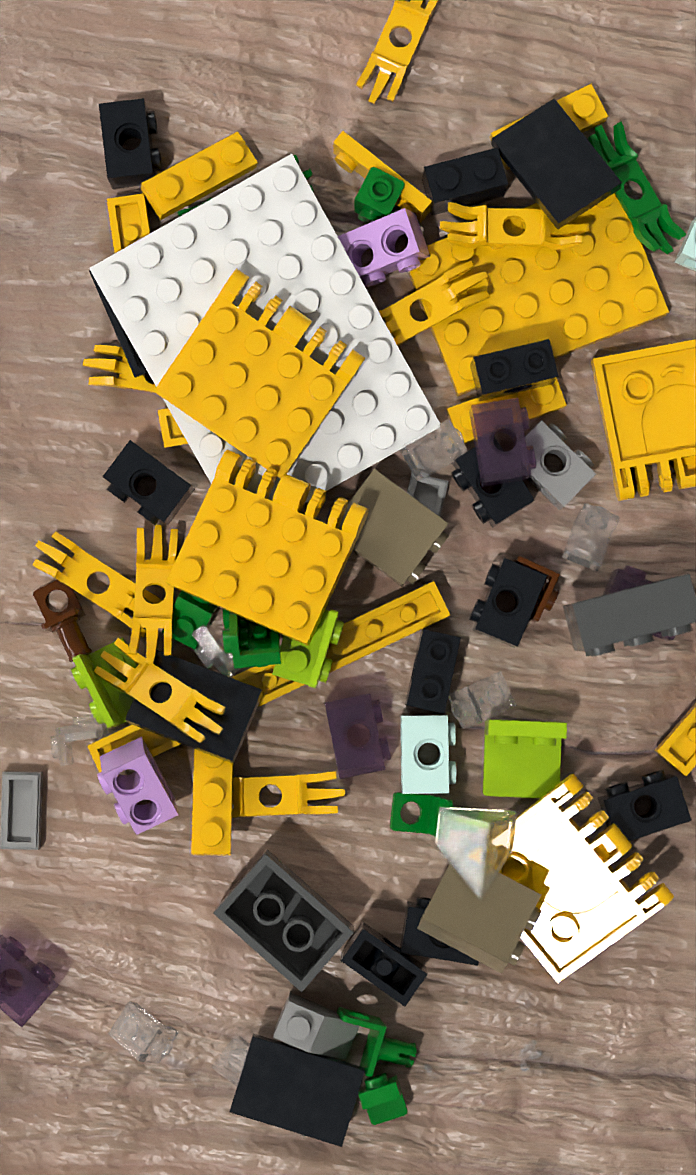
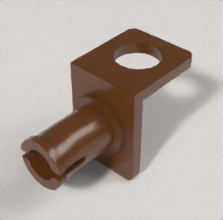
[33,580,92,662]

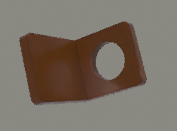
[515,556,560,623]

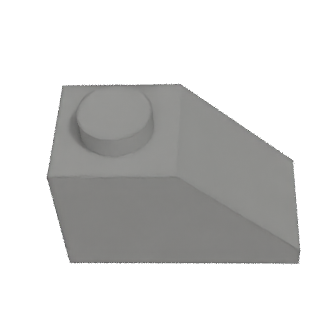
[273,992,359,1059]

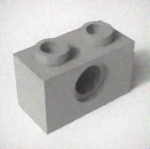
[507,420,596,510]

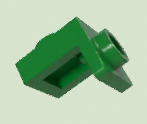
[354,167,405,224]
[162,591,218,650]
[358,1073,408,1125]

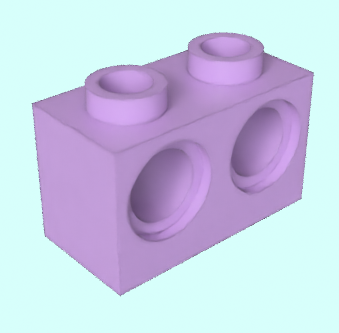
[338,208,430,287]
[97,737,178,835]

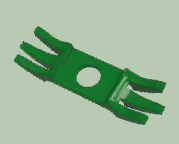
[588,122,687,255]

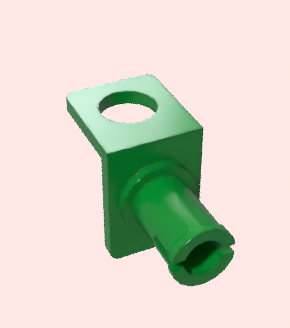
[390,792,482,839]
[337,1007,417,1077]

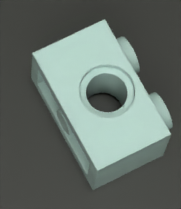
[400,714,456,794]

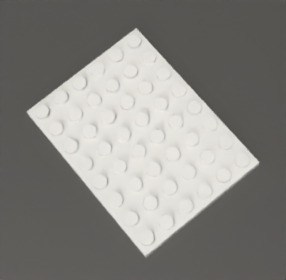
[89,154,442,503]

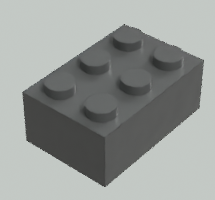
[563,574,696,657]
[213,849,354,992]

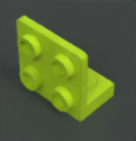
[272,609,344,688]
[71,637,138,728]
[482,719,567,798]

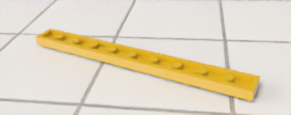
[87,581,450,773]

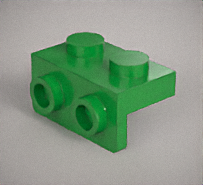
[222,608,281,669]

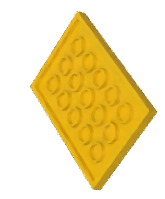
[408,193,669,397]

